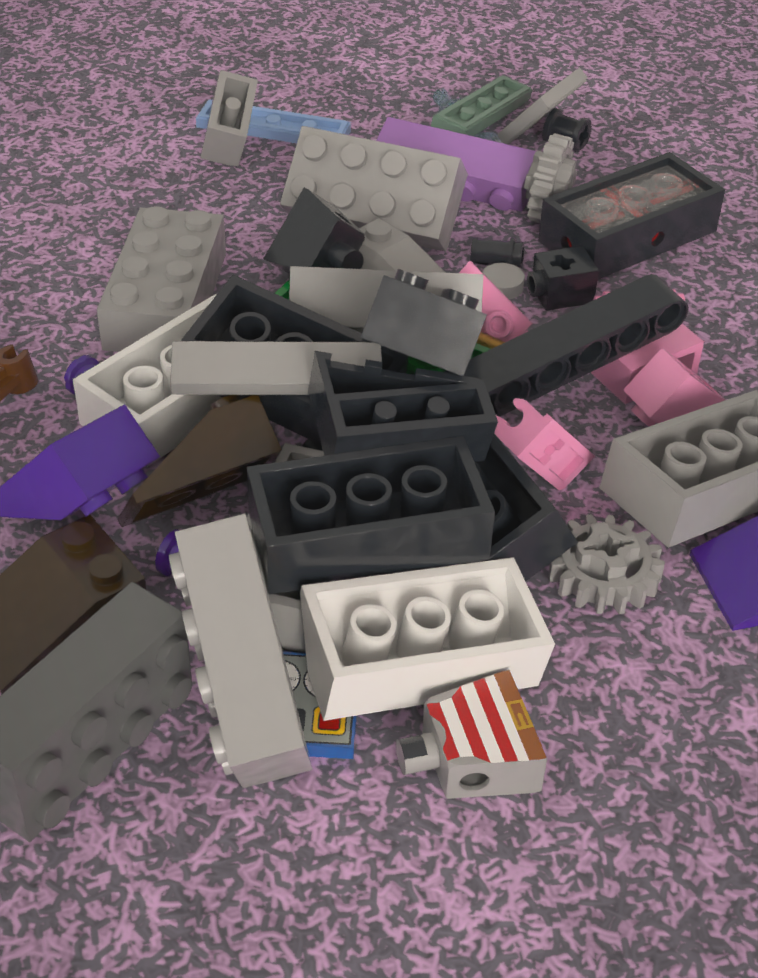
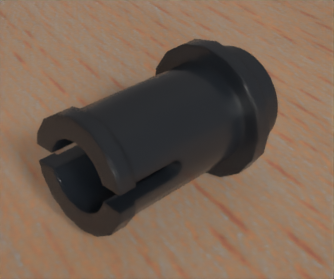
[470,237,524,268]

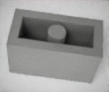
[200,70,258,166]

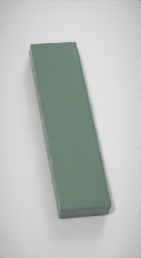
[431,75,533,136]

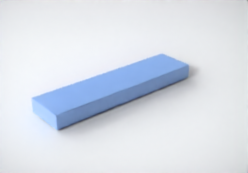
[196,99,351,143]

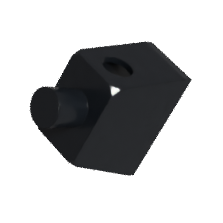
[263,187,365,274]

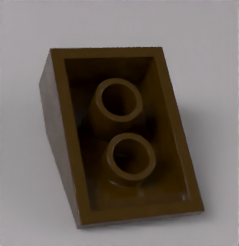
[117,395,282,527]
[0,515,147,695]

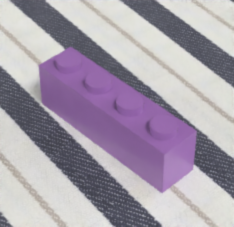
[376,117,536,212]

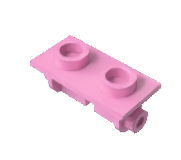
[459,261,533,342]

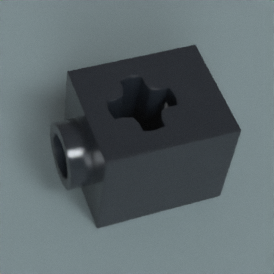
[527,246,599,311]

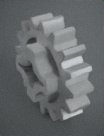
[524,133,577,223]
[547,514,665,614]

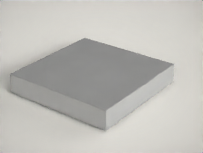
[495,67,588,145]

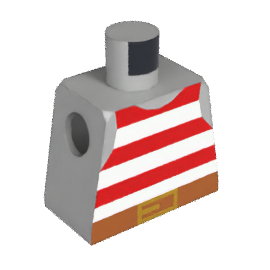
[396,670,547,799]

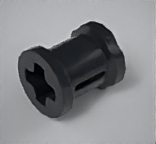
[542,108,592,152]

